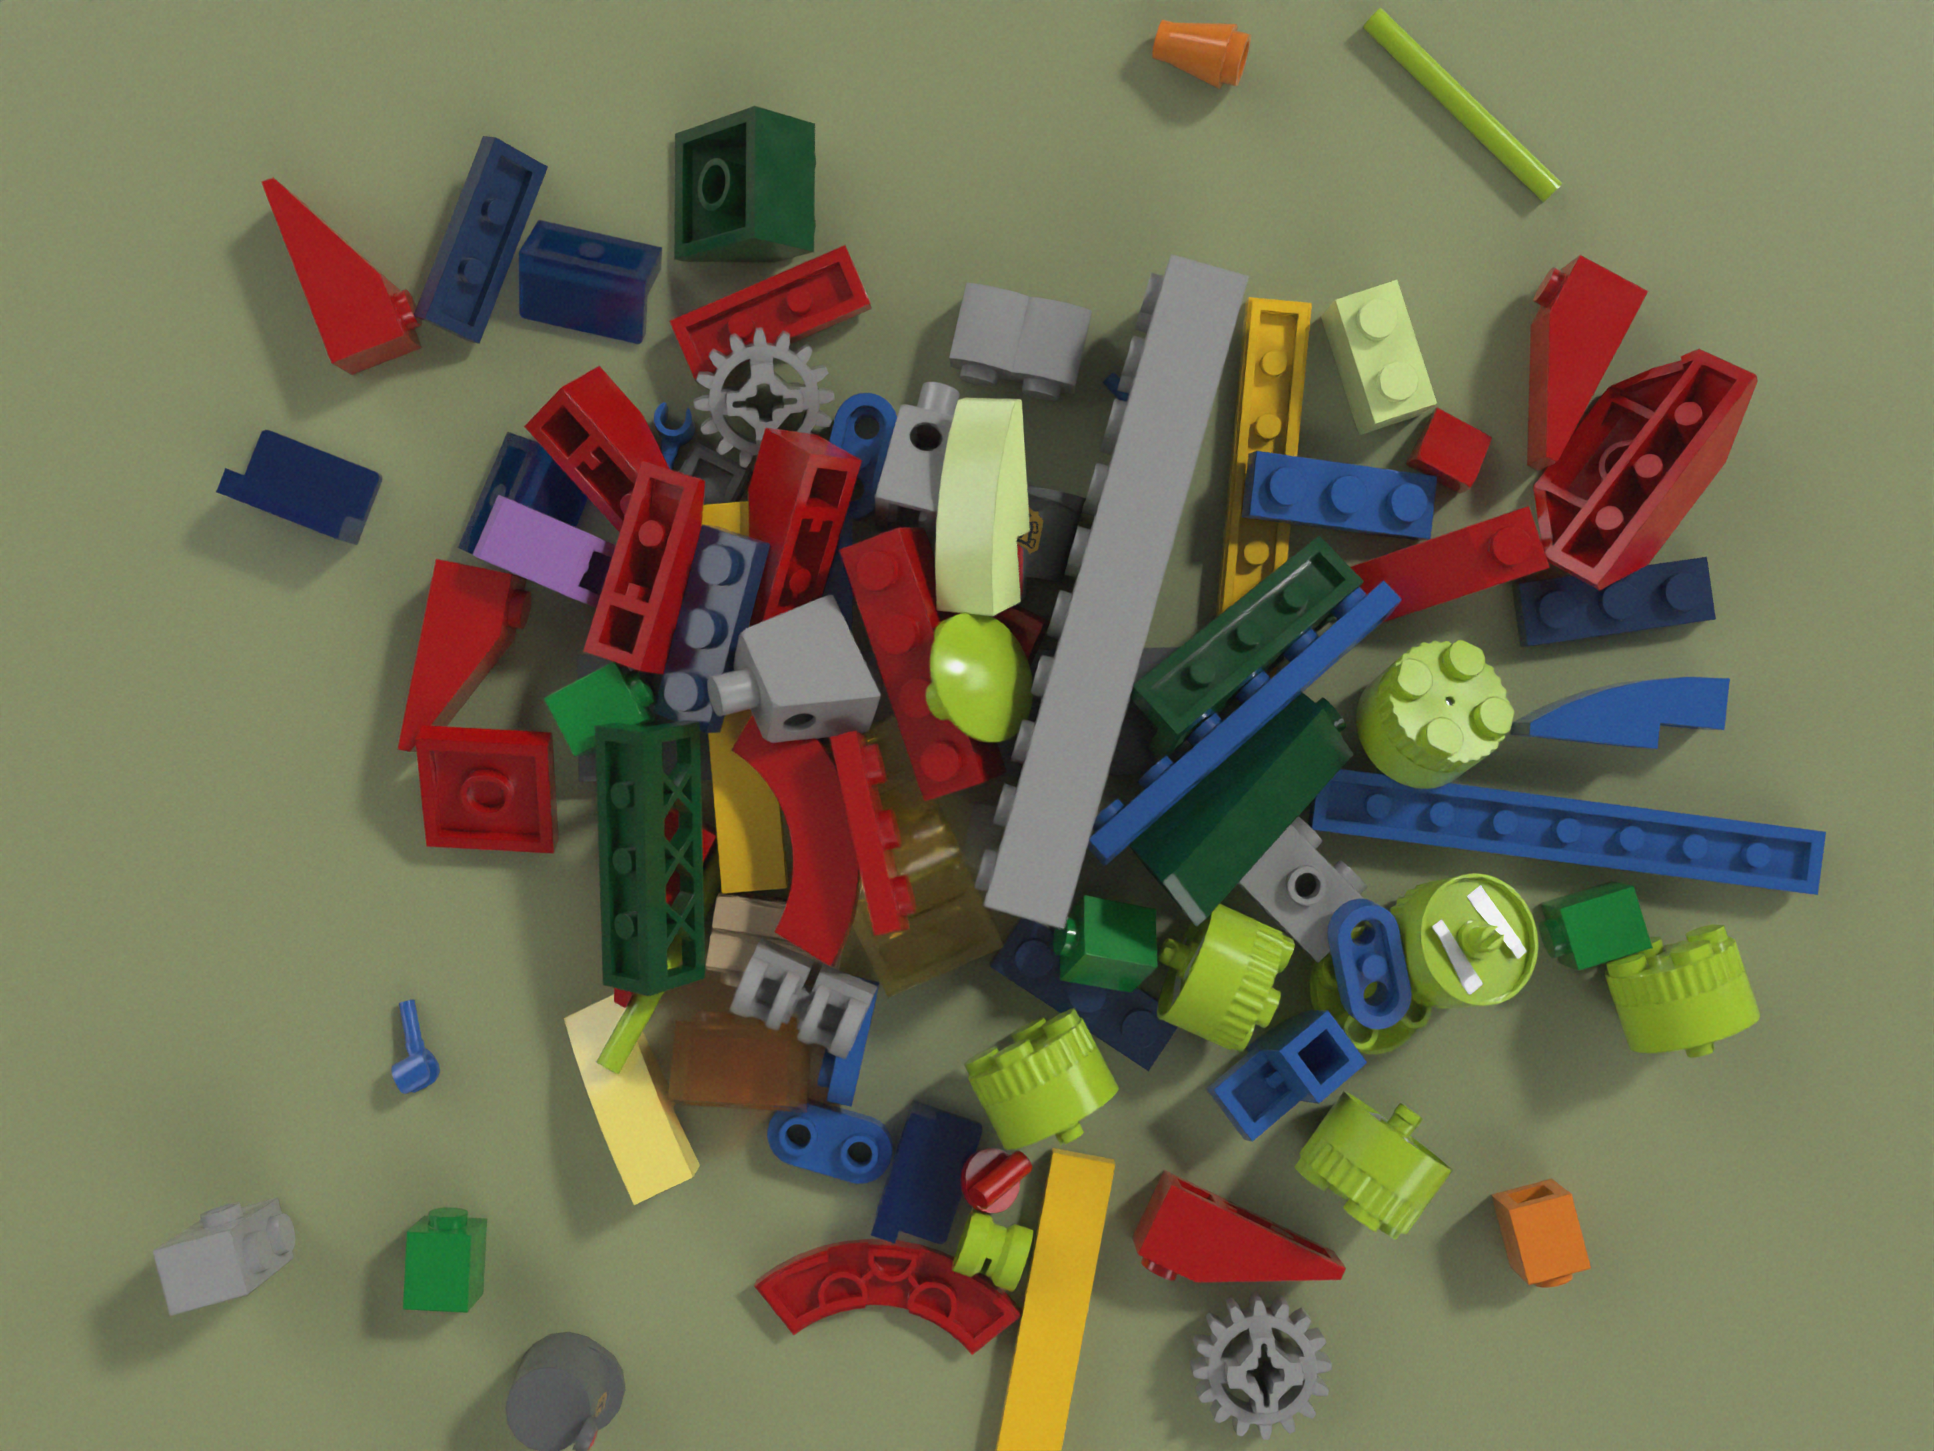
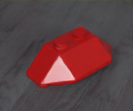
[1533,349,1758,590]

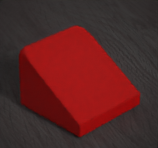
[1405,407,1492,494]

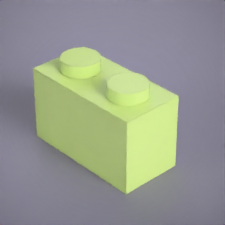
[1321,280,1437,435]

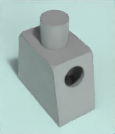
[875,382,960,545]
[708,595,881,743]

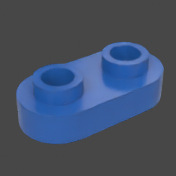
[829,393,897,522]
[1327,899,1412,1029]
[817,976,880,1107]
[767,1098,893,1184]

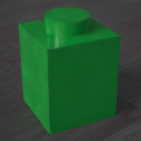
[544,662,656,757]
[1539,881,1653,971]
[1053,895,1157,993]
[403,1207,487,1313]

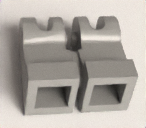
[729,938,878,1059]

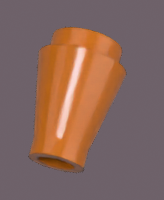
[1152,20,1251,89]

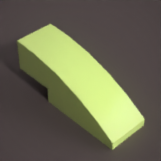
[935,398,1030,616]

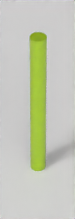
[1363,8,1562,203]
[596,843,721,1074]

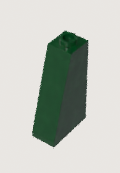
[1128,692,1354,926]

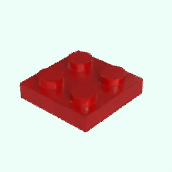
[415,725,559,854]

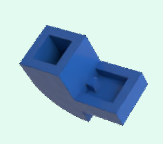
[1206,1010,1367,1142]

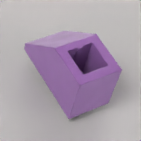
[473,495,616,608]

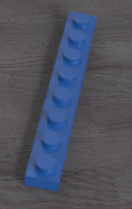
[1308,769,1826,895]

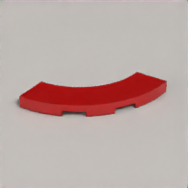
[731,714,861,967]
[754,1238,1022,1355]

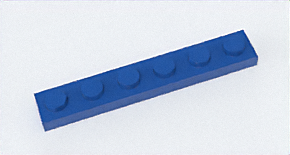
[1087,581,1402,867]

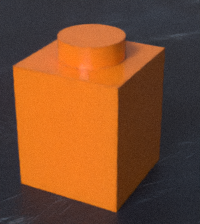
[1491,1179,1591,1288]

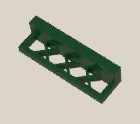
[1129,536,1364,760]
[595,720,705,996]

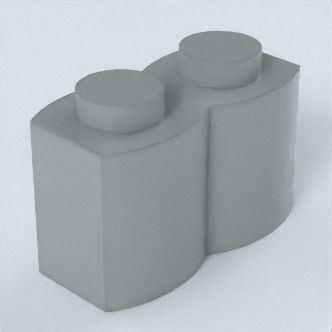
[949,283,1092,401]

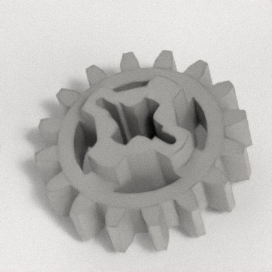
[694,327,834,468]
[1190,1292,1332,1440]

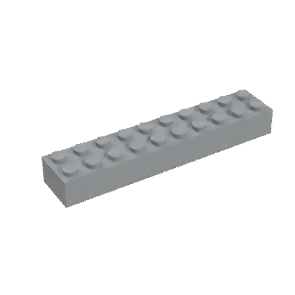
[975,254,1249,929]

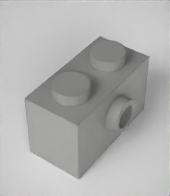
[1237,816,1368,963]
[153,1197,295,1316]

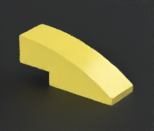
[564,994,700,1205]

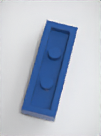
[1242,451,1437,541]

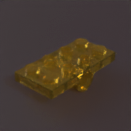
[825,714,1004,998]

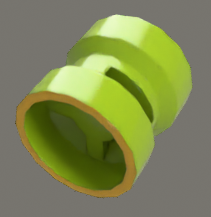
[952,1208,1033,1292]

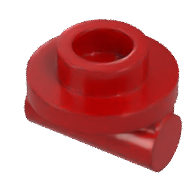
[961,1148,1032,1214]

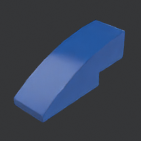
[1511,677,1730,749]

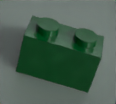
[674,106,816,262]

